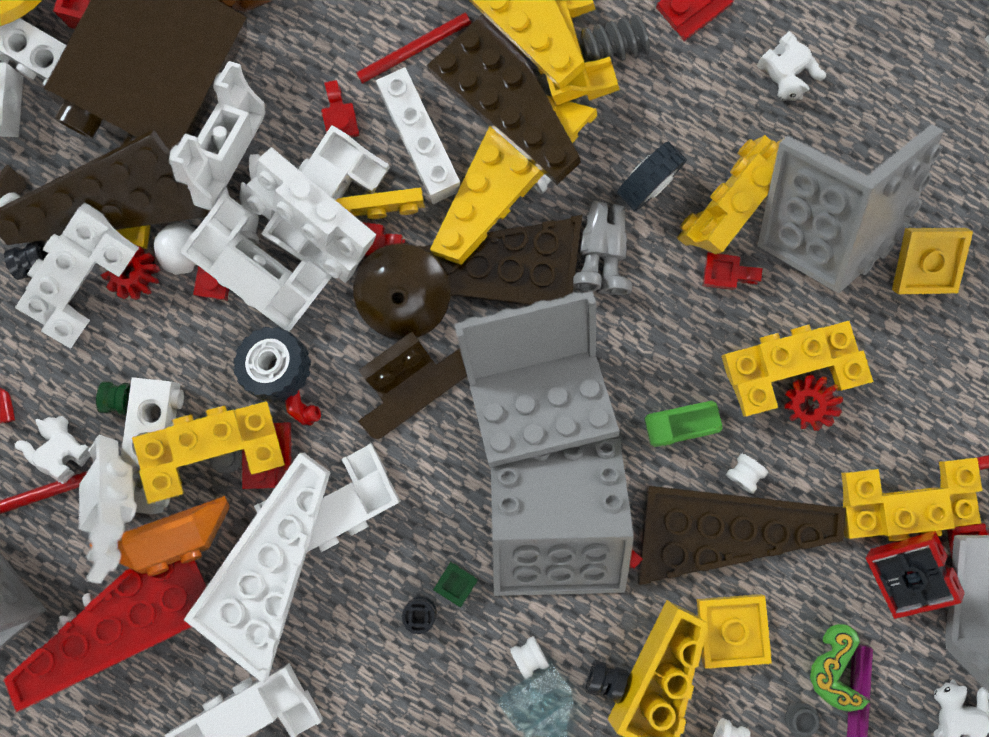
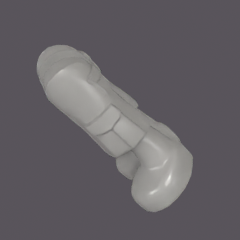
[573,201,632,295]

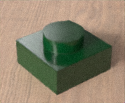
[433,560,479,608]

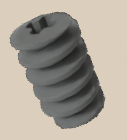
[580,15,650,63]

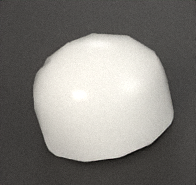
[153,222,196,275]

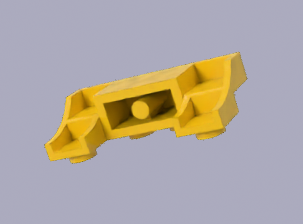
[538,0,620,105]
[677,135,783,254]
[721,320,873,417]
[132,401,285,504]
[841,458,982,541]

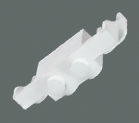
[169,61,265,211]
[261,125,390,268]
[245,147,376,283]
[180,193,332,332]
[15,202,139,349]
[79,434,137,584]
[254,443,401,553]
[164,663,323,737]

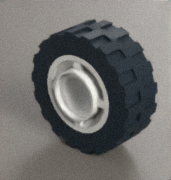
[617,141,687,211]
[233,326,311,402]

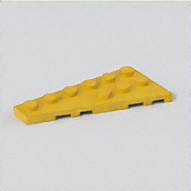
[469,0,586,90]
[430,95,598,265]

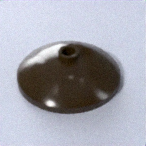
[353,243,451,340]

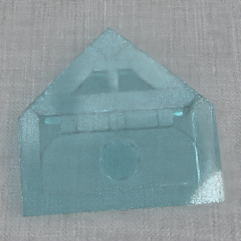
[497,661,574,737]

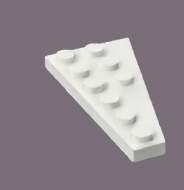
[184,453,331,683]

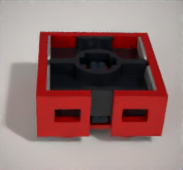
[866,531,965,619]

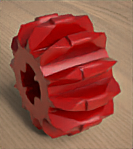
[101,246,160,300]
[784,375,844,431]

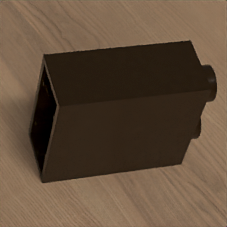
[43,0,247,152]

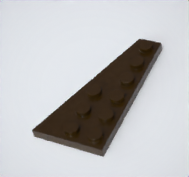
[426,14,581,185]
[0,129,210,245]
[419,214,583,306]
[637,485,846,585]

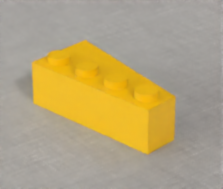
[607,600,708,737]

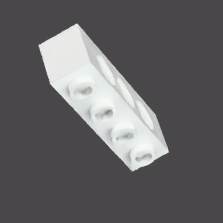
[0,18,66,86]
[376,67,461,204]
[121,377,184,514]

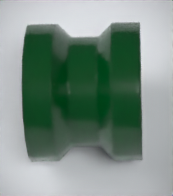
[96,381,131,415]

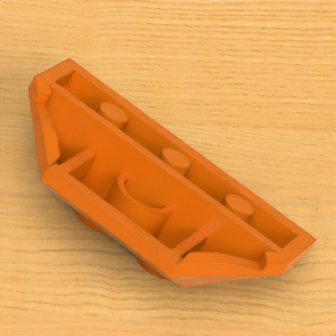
[89,496,230,576]

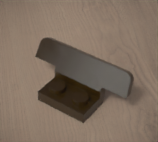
[358,332,467,439]

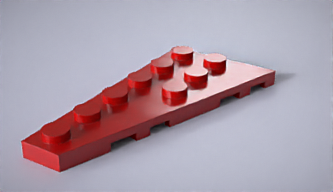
[3,560,207,712]

